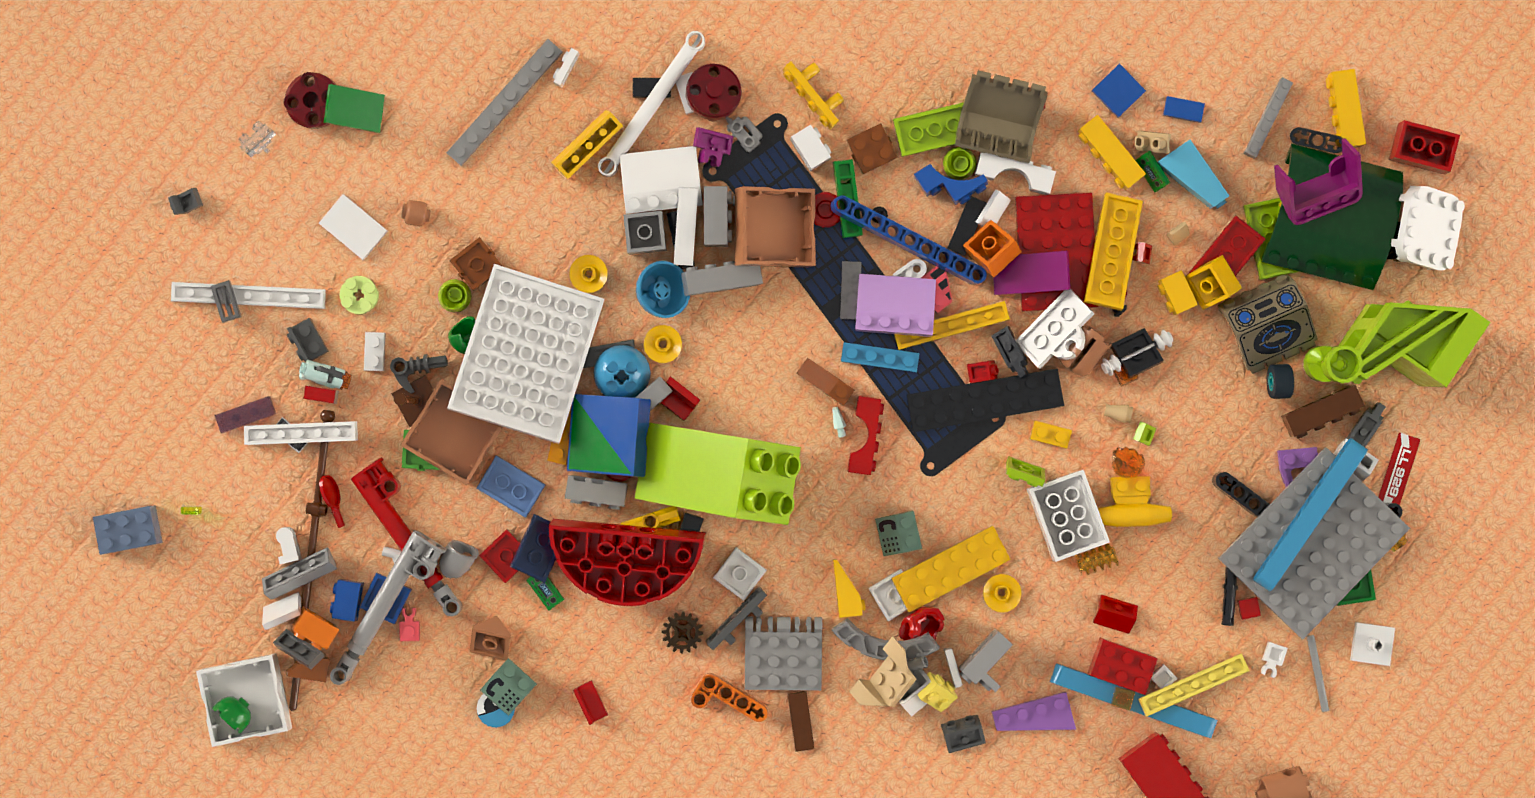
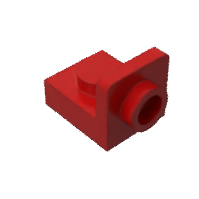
[967,360,999,383]

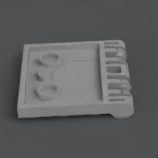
[745,616,822,691]

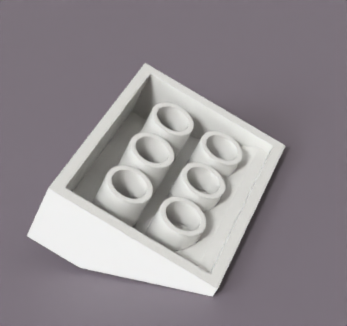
[620,146,702,214]
[1026,470,1110,562]

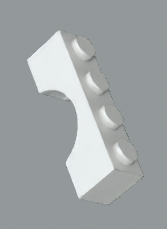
[974,153,1056,195]

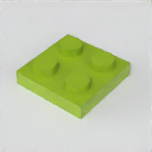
[1006,456,1045,487]

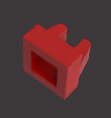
[1132,242,1152,264]

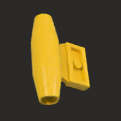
[1098,476,1172,527]

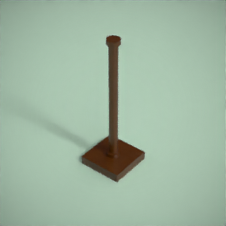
[391,375,434,427]

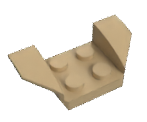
[849,636,916,707]

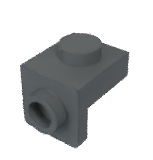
[168,188,203,215]

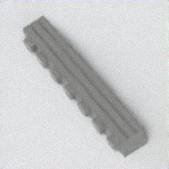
[1243,77,1293,159]

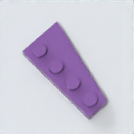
[991,692,1076,731]

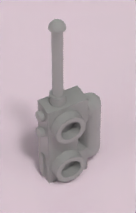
[725,116,762,153]

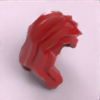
[899,607,945,641]

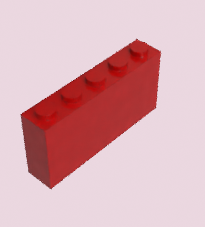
[1118,732,1209,798]

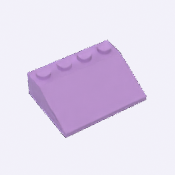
[855,274,936,337]

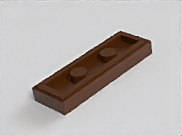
[787,691,815,752]

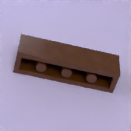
[1281,385,1365,439]

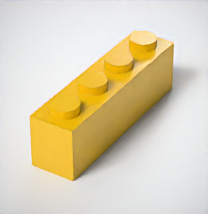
[1326,69,1366,148]
[551,110,623,179]
[1077,114,1146,190]

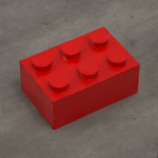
[1389,120,1460,175]
[1087,637,1158,695]

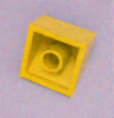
[1185,255,1242,310]

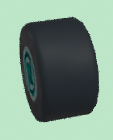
[1266,364,1294,399]

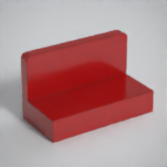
[660,376,700,421]
[1093,595,1138,634]
[573,680,608,725]

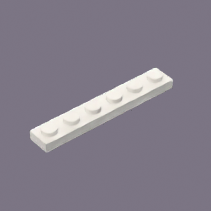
[244,421,358,445]

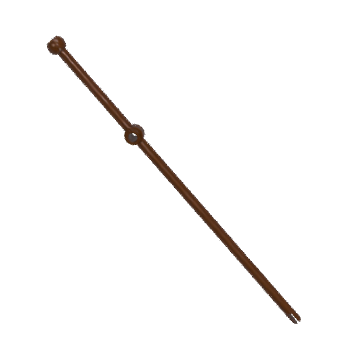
[289,410,335,711]

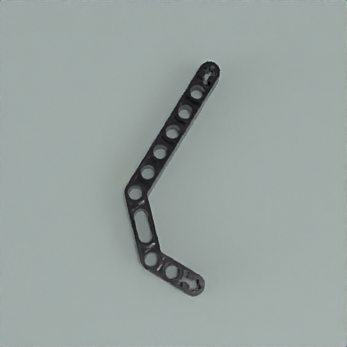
[1212,472,1402,518]

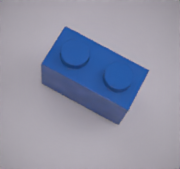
[330,579,364,622]

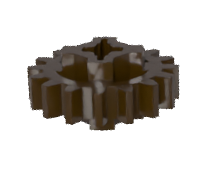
[662,611,703,654]

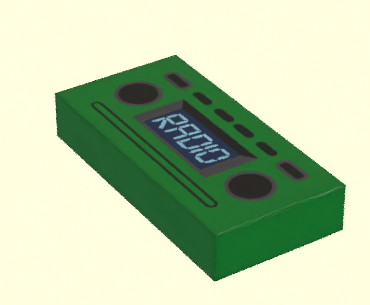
[1135,151,1170,192]
[526,577,564,611]

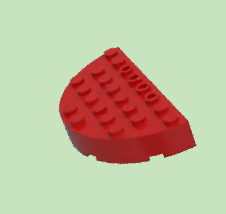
[549,518,706,606]

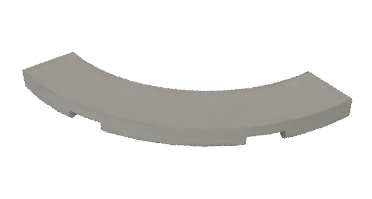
[832,618,940,660]

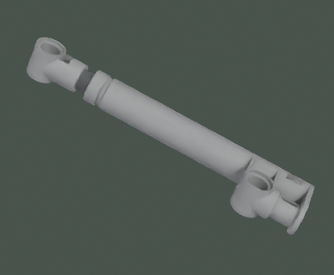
[330,530,447,685]

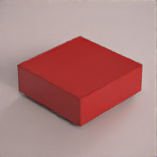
[1237,597,1261,620]

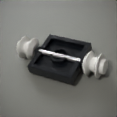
[1101,328,1173,379]

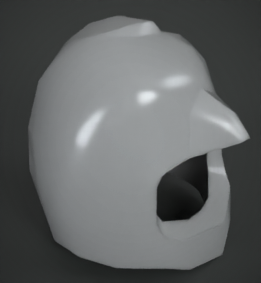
[439,540,479,579]

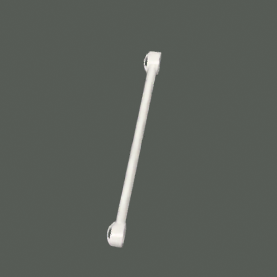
[598,31,705,177]

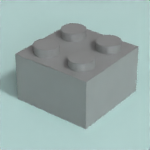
[623,211,667,255]

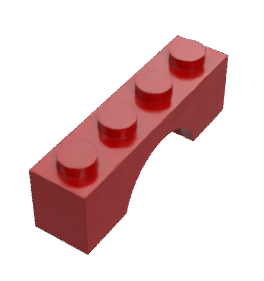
[847,396,884,475]

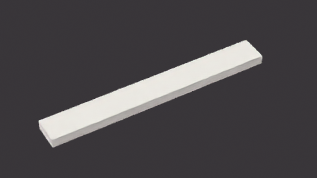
[171,282,326,309]

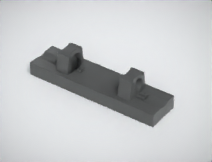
[706,587,767,650]

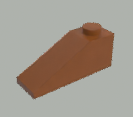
[796,358,855,406]

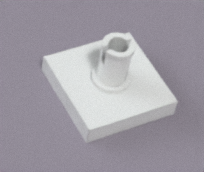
[1350,622,1395,666]

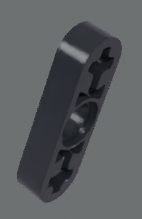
[1290,127,1344,153]

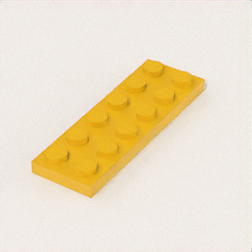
[1084,192,1143,311]
[891,526,1011,613]

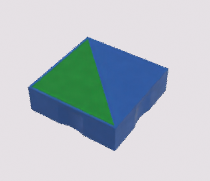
[567,394,651,477]

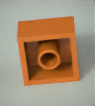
[963,220,1022,278]
[291,606,339,650]

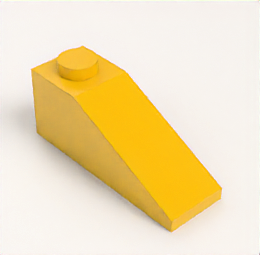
[833,559,866,618]

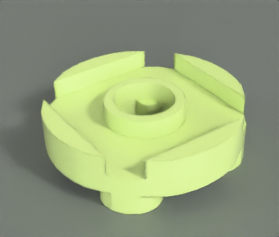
[340,276,379,314]

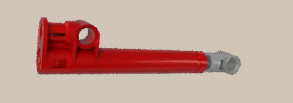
[351,457,462,616]

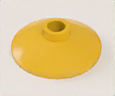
[569,255,608,293]
[644,325,682,363]
[983,574,1022,613]

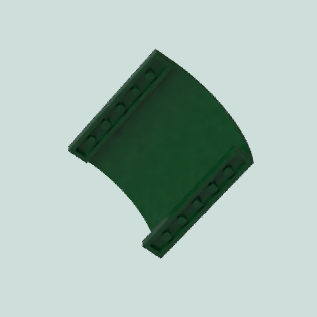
[1262,143,1403,290]

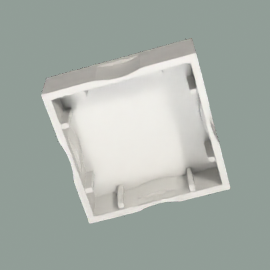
[196,653,292,747]

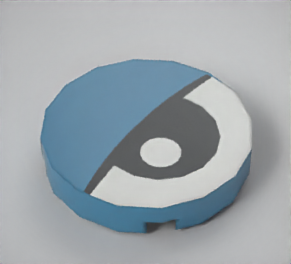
[476,694,515,728]

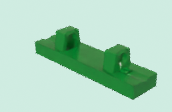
[833,159,863,238]

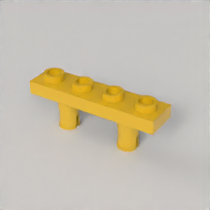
[783,61,844,130]

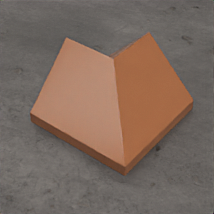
[470,616,511,661]

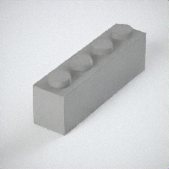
[681,261,763,296]

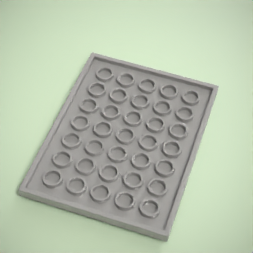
[1218,448,1410,639]

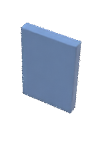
[476,455,546,518]

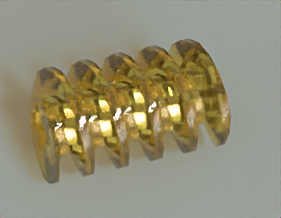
[1076,543,1119,576]

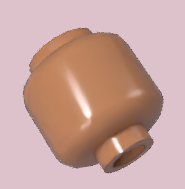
[401,200,431,226]

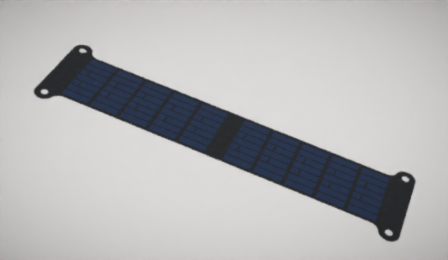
[702,113,1006,476]

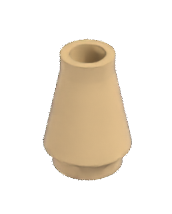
[1104,404,1133,423]

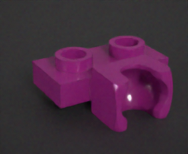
[693,127,733,167]

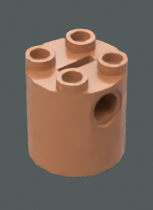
[1255,766,1312,798]

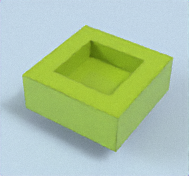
[1133,421,1156,446]

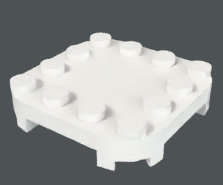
[1391,186,1465,270]

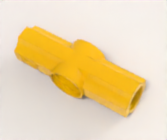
[621,506,681,528]

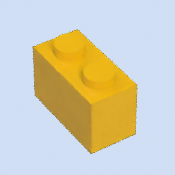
[1157,270,1198,315]

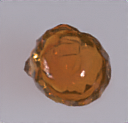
[1112,447,1145,478]

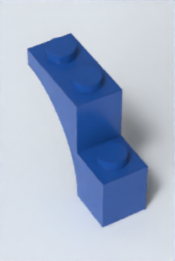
[914,164,988,205]

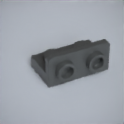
[287,318,329,362]
[941,715,986,753]

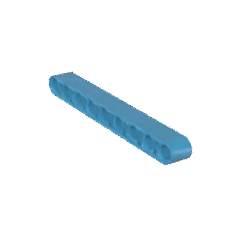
[1253,438,1368,592]
[1050,663,1218,738]

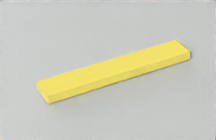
[1138,653,1250,717]

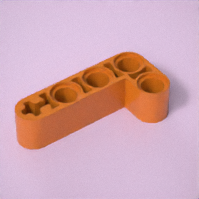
[691,673,768,722]

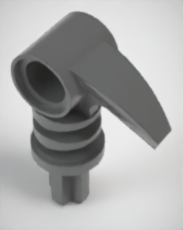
[390,354,448,394]

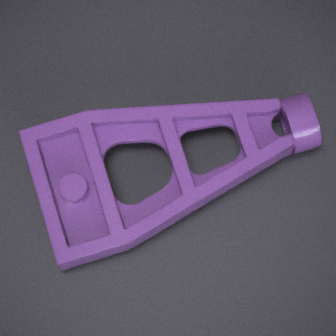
[1277,447,1318,487]

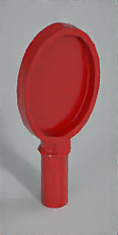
[319,475,345,528]

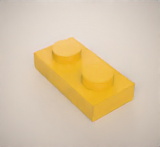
[1030,421,1072,449]

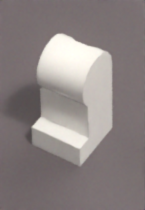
[276,527,302,564]

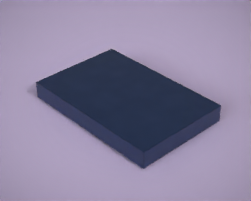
[510,514,556,583]

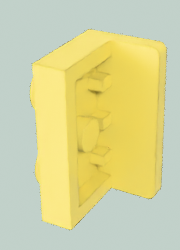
[917,672,958,712]

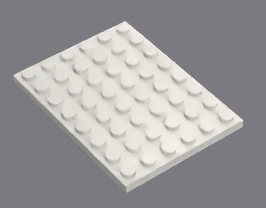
[447,264,604,444]

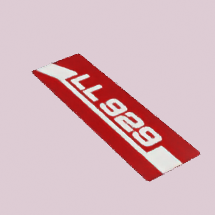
[1378,433,1420,509]

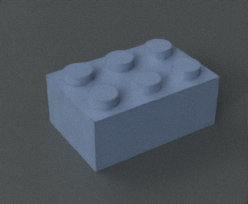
[93,505,163,555]

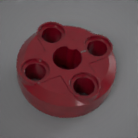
[685,64,742,122]
[284,72,336,129]

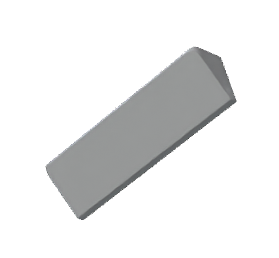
[262,547,337,600]

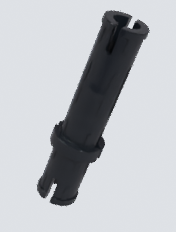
[1221,567,1238,626]

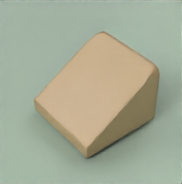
[1167,222,1190,245]

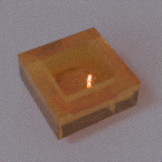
[1113,366,1139,387]
[1110,686,1135,711]

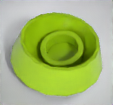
[943,147,976,180]
[438,279,472,313]

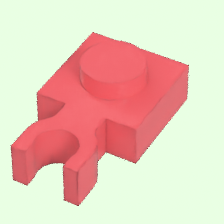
[399,608,420,641]

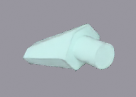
[832,407,846,437]

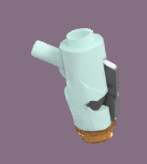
[299,360,352,390]

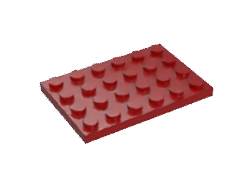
[1015,193,1099,311]

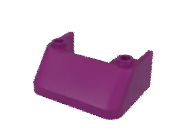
[1274,138,1363,225]

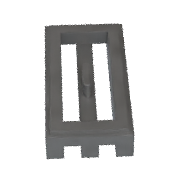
[211,280,242,323]

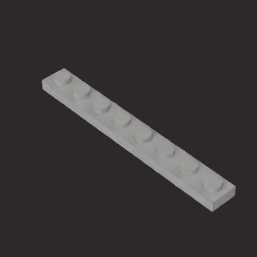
[446,39,563,166]

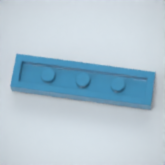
[841,343,919,372]

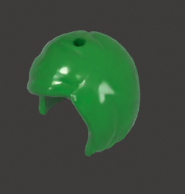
[448,316,476,354]

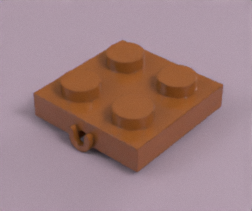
[846,123,898,174]
[449,237,502,291]

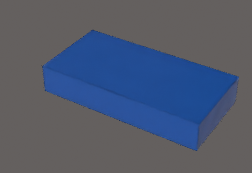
[1163,96,1205,123]

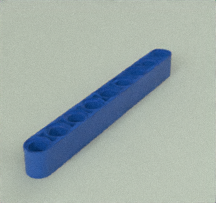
[831,196,987,285]

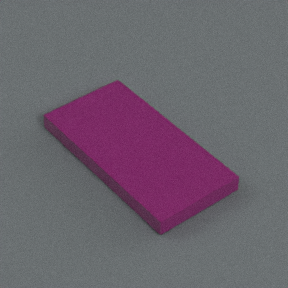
[993,251,1070,295]

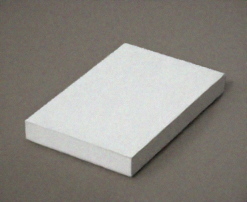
[319,194,388,260]

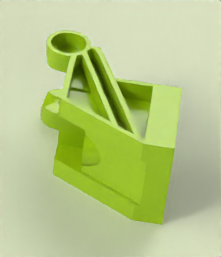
[1303,300,1491,387]

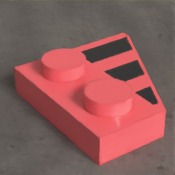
[921,261,952,314]

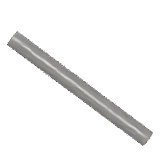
[1307,635,1329,712]

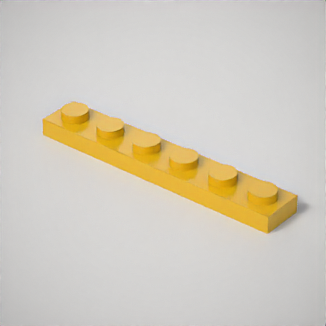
[894,301,1010,350]

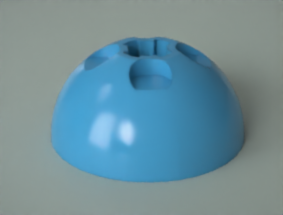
[636,261,690,318]
[594,345,651,398]

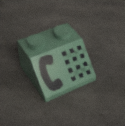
[875,510,922,556]
[480,658,537,716]

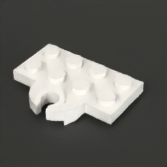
[1017,289,1094,369]

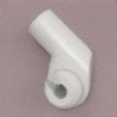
[382,546,401,564]

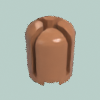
[1059,326,1112,376]

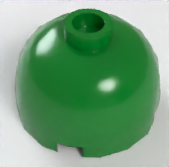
[212,696,251,734]

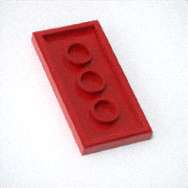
[1188,215,1266,277]

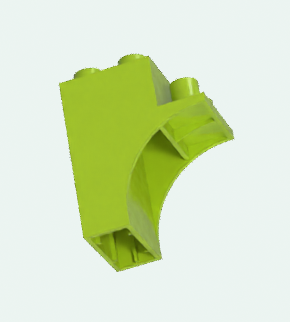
[635,423,801,525]

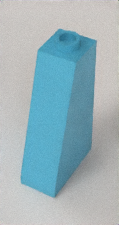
[1158,140,1229,209]

